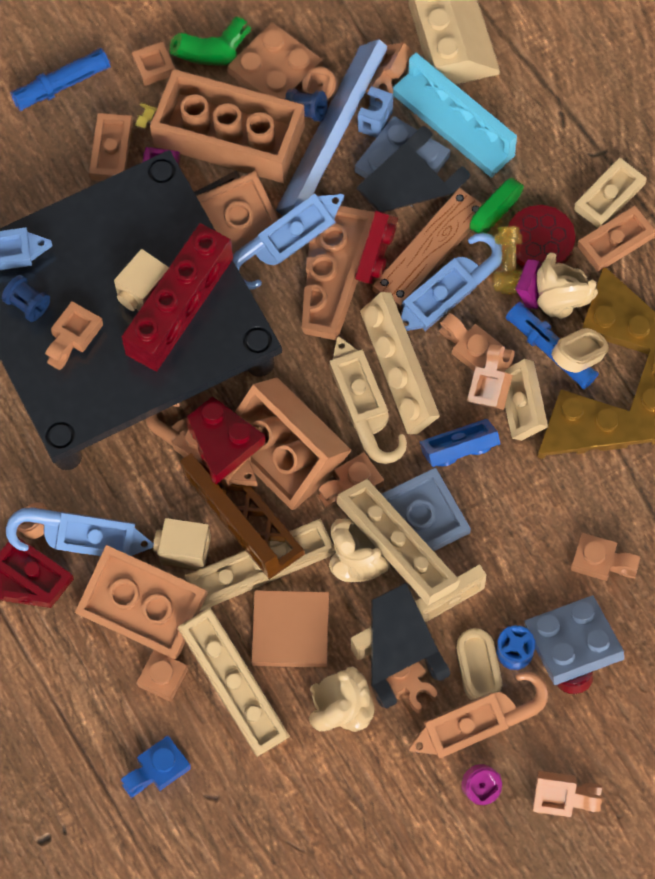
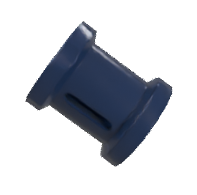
[284,89,327,122]
[2,275,50,322]

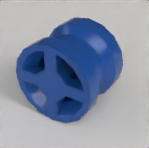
[496,626,535,670]

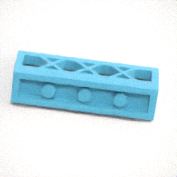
[392,53,517,178]

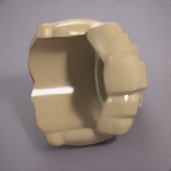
[537,253,598,319]
[329,519,390,582]
[309,666,375,732]

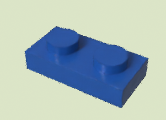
[419,419,501,467]

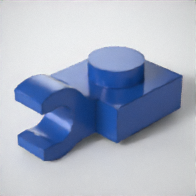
[121,736,191,798]

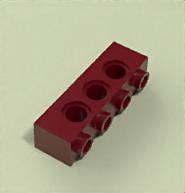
[122,223,233,372]

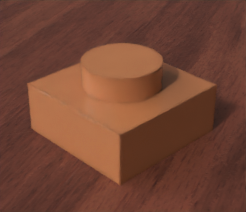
[131,41,175,86]
[136,650,188,702]

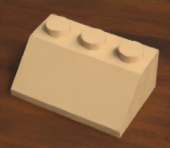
[409,0,500,84]

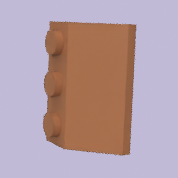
[235,377,351,510]

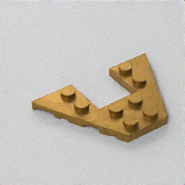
[538,267,655,459]

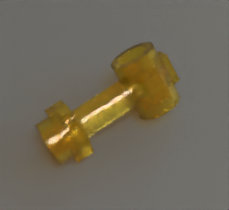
[494,227,523,294]

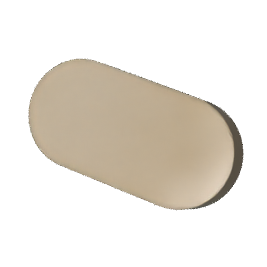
[552,328,609,373]
[456,628,502,700]

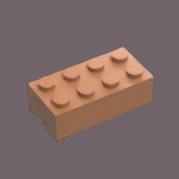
[150,69,305,183]

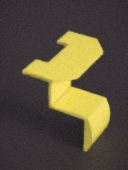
[136,103,157,129]

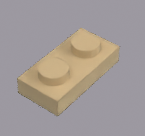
[574,158,646,228]
[505,359,548,441]

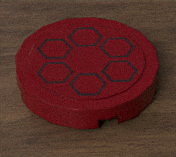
[505,205,576,268]

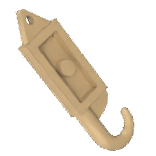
[329,337,407,464]

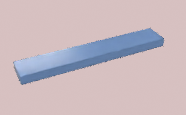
[276,39,387,216]

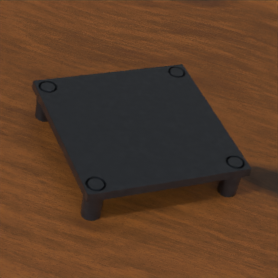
[0,150,282,470]

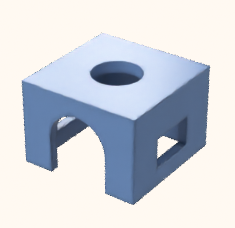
[358,87,393,138]

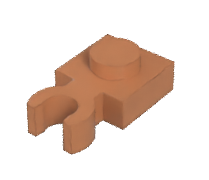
[386,662,438,714]

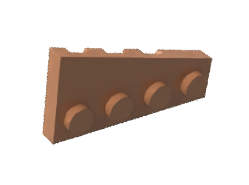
[301,206,375,340]

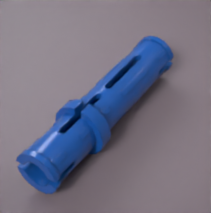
[10,48,110,112]
[506,302,599,390]

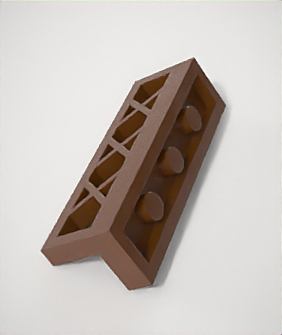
[180,453,305,580]

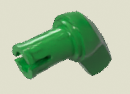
[169,16,251,66]

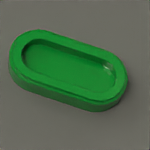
[469,177,524,234]

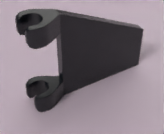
[356,126,471,213]
[371,583,451,708]

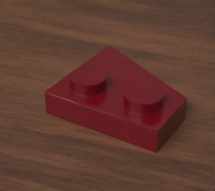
[355,211,398,284]
[187,396,265,484]
[0,537,74,608]

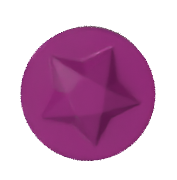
[461,764,502,805]

